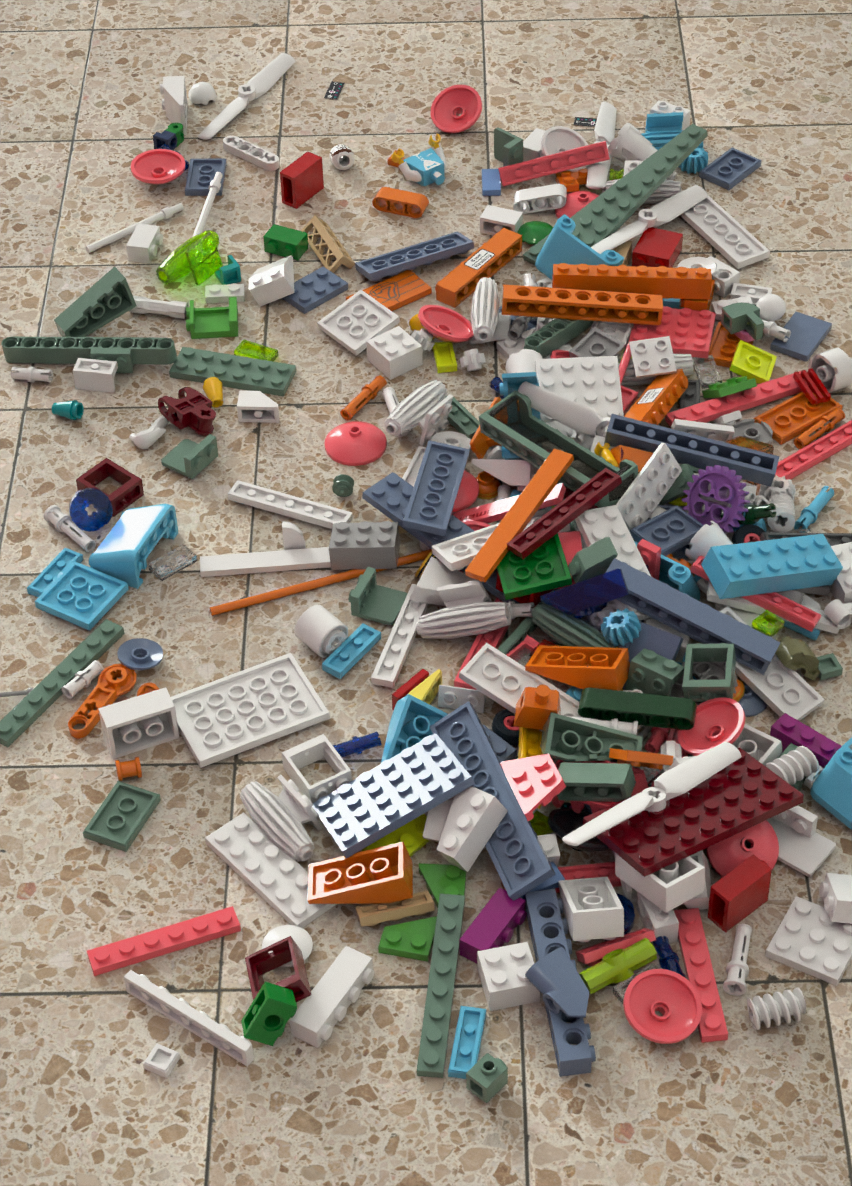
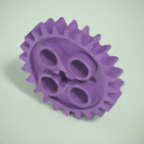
[682,465,750,534]

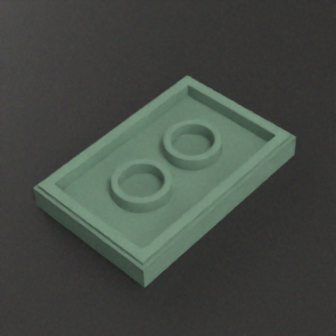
[83,781,161,852]

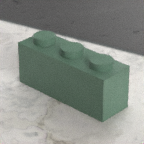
[557,762,636,802]

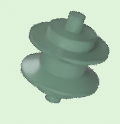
[332,474,354,497]

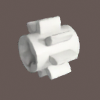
[411,328,435,353]
[460,349,486,372]

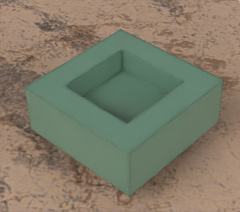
[817,653,843,680]

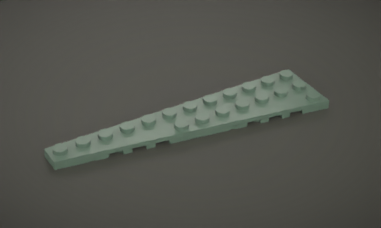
[523,124,708,265]

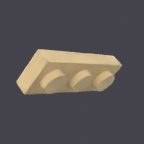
[355,891,435,927]

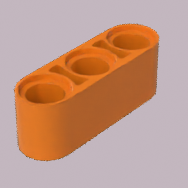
[372,187,429,218]

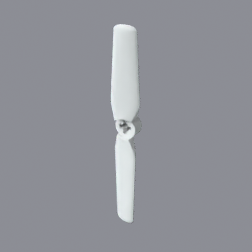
[198,53,295,140]
[586,101,617,190]
[591,185,708,254]
[518,381,681,465]
[562,742,742,846]

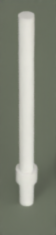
[189,172,223,251]
[85,203,184,253]

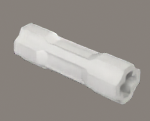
[129,296,189,319]

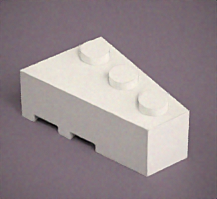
[436,786,508,872]

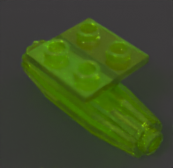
[156,230,223,286]

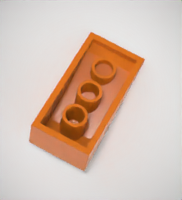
[525,645,630,691]
[307,842,413,904]

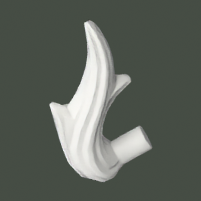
[129,415,169,449]

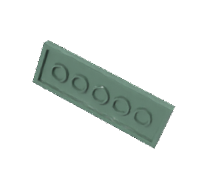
[169,347,296,396]

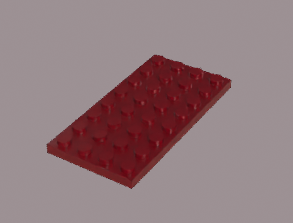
[583,748,804,877]

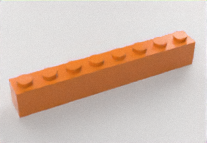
[552,263,712,300]

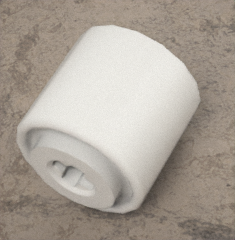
[294,605,348,658]

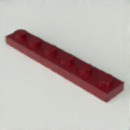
[507,468,622,559]

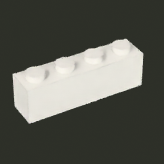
[290,946,374,1048]

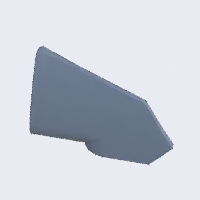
[525,947,590,1017]

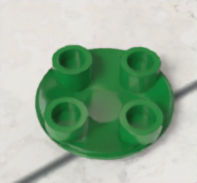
[518,221,553,246]

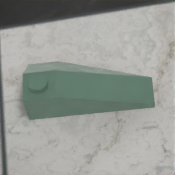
[540,712,643,762]

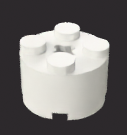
[808,348,852,393]

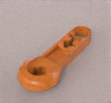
[68,664,136,739]

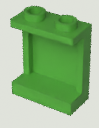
[186,297,238,339]

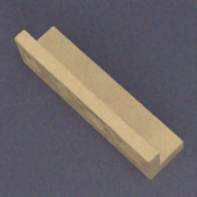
[301,215,355,273]

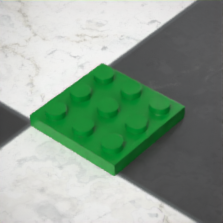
[497,533,572,600]

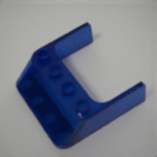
[540,565,652,619]

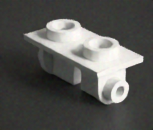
[438,685,487,713]

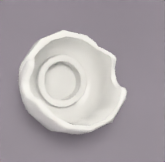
[188,81,217,105]
[756,294,786,321]

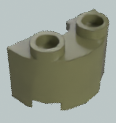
[775,636,820,681]

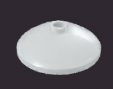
[540,126,588,172]

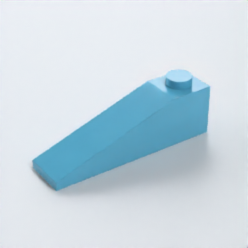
[381,694,448,763]

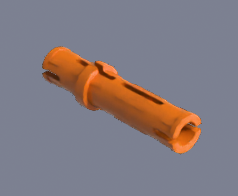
[340,375,387,421]
[794,408,845,449]

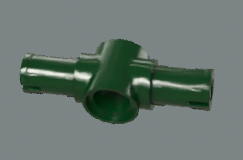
[720,503,776,525]

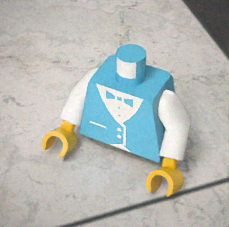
[391,133,446,186]

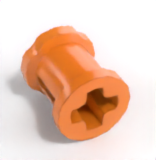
[115,756,142,781]

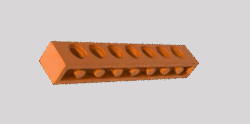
[502,285,663,325]

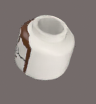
[329,144,355,170]

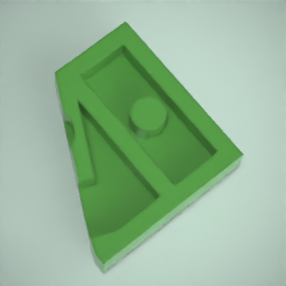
[419,863,466,908]
[378,916,437,962]

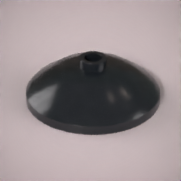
[547,808,610,852]

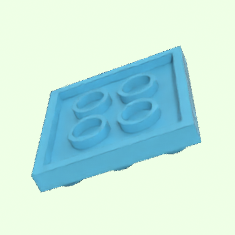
[35,561,129,631]

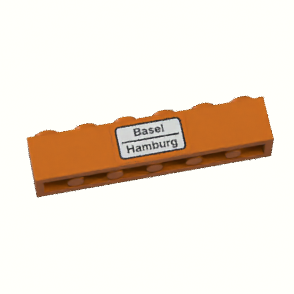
[435,228,522,308]
[624,369,688,425]

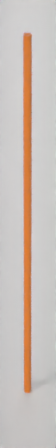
[209,549,432,616]

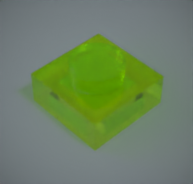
[752,610,785,637]

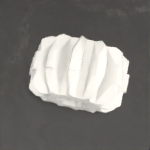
[759,475,796,501]

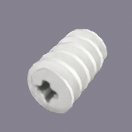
[767,493,795,533]
[765,746,819,785]
[747,987,806,1030]

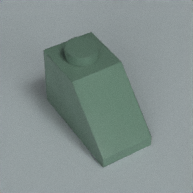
[568,537,618,584]

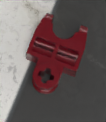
[158,387,216,436]

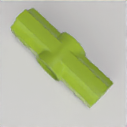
[579,938,657,994]

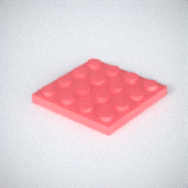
[628,306,716,359]

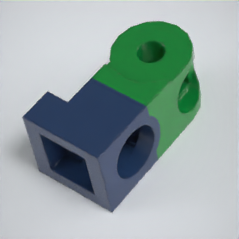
[153,123,184,150]

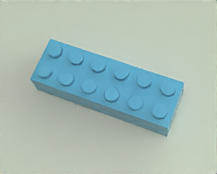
[701,534,843,599]

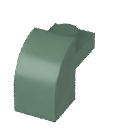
[721,302,764,341]

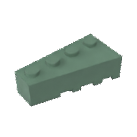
[54,266,137,337]

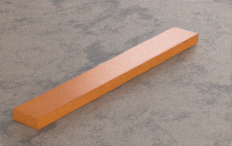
[465,449,574,583]

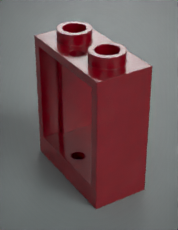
[76,458,144,517]
[245,936,312,1002]

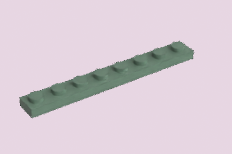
[0,619,125,747]
[417,894,465,1078]

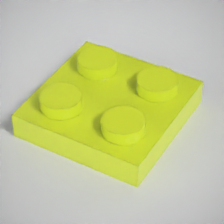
[729,340,777,384]

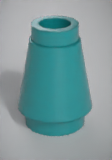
[52,400,84,420]

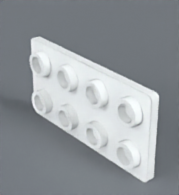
[616,443,682,532]
[745,805,836,877]

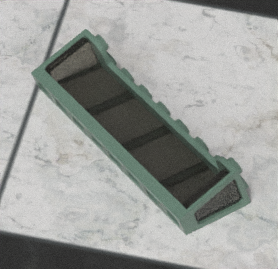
[479,390,638,508]

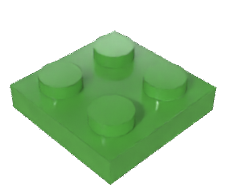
[702,376,757,398]

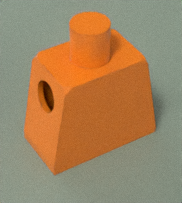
[514,684,561,730]

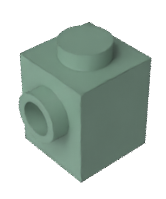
[466,1053,508,1103]

